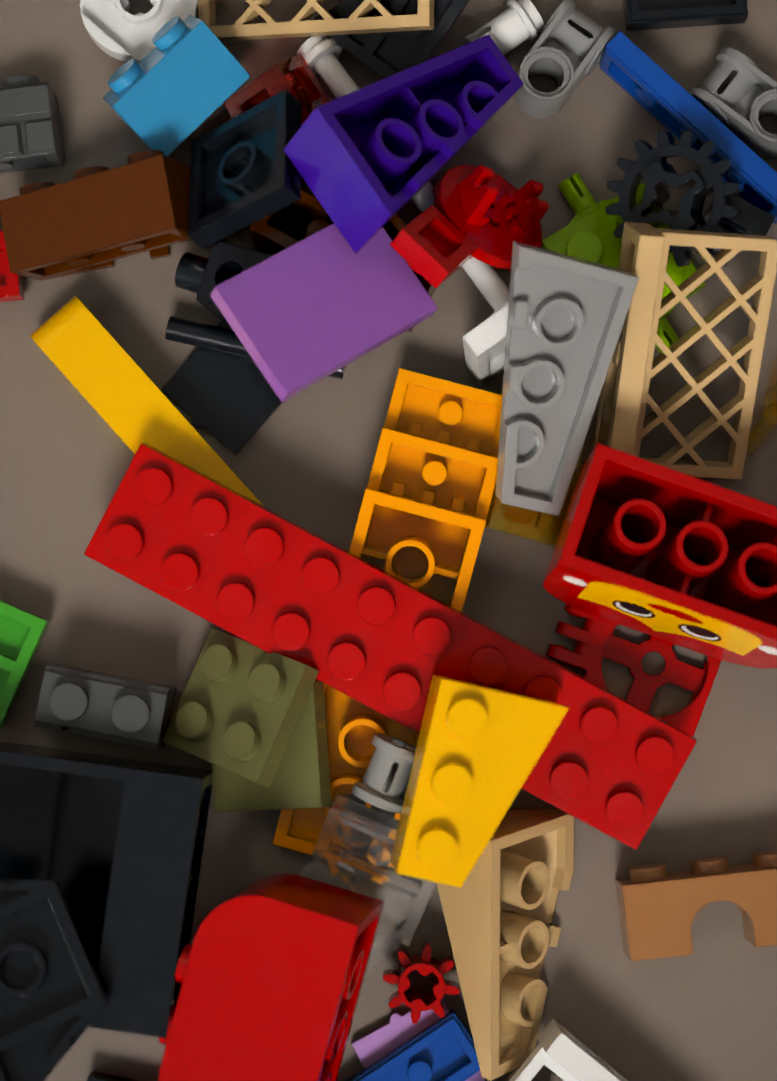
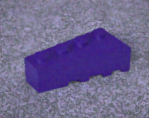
[283,35,524,254]

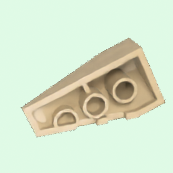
[436,809,574,1081]

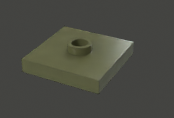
[211,681,332,812]

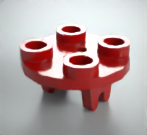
[433,164,549,272]

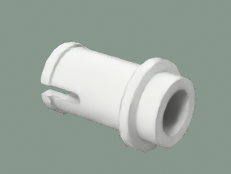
[465,0,545,55]

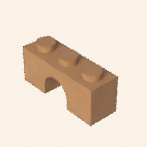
[615,850,777,962]

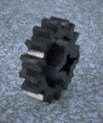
[605,130,744,267]

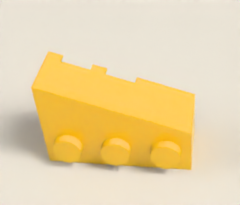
[390,674,569,888]

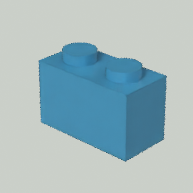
[103,14,251,156]

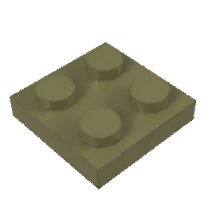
[162,628,319,788]

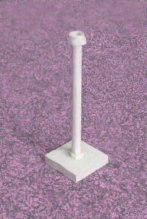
[297,36,510,386]

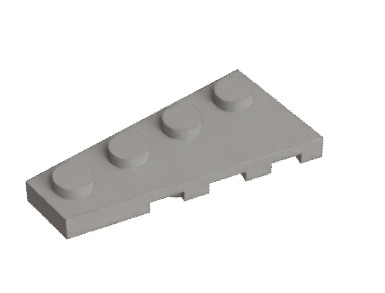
[495,241,639,516]

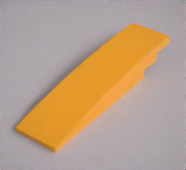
[272,368,502,876]

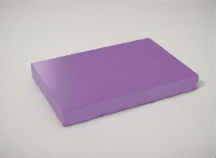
[210,223,438,402]

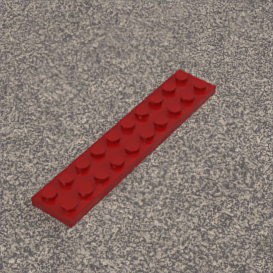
[84,443,697,850]

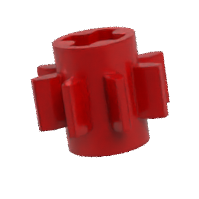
[383,941,460,1023]

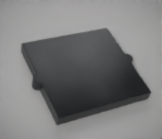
[161,319,283,455]

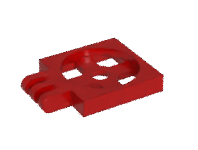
[546,604,722,736]

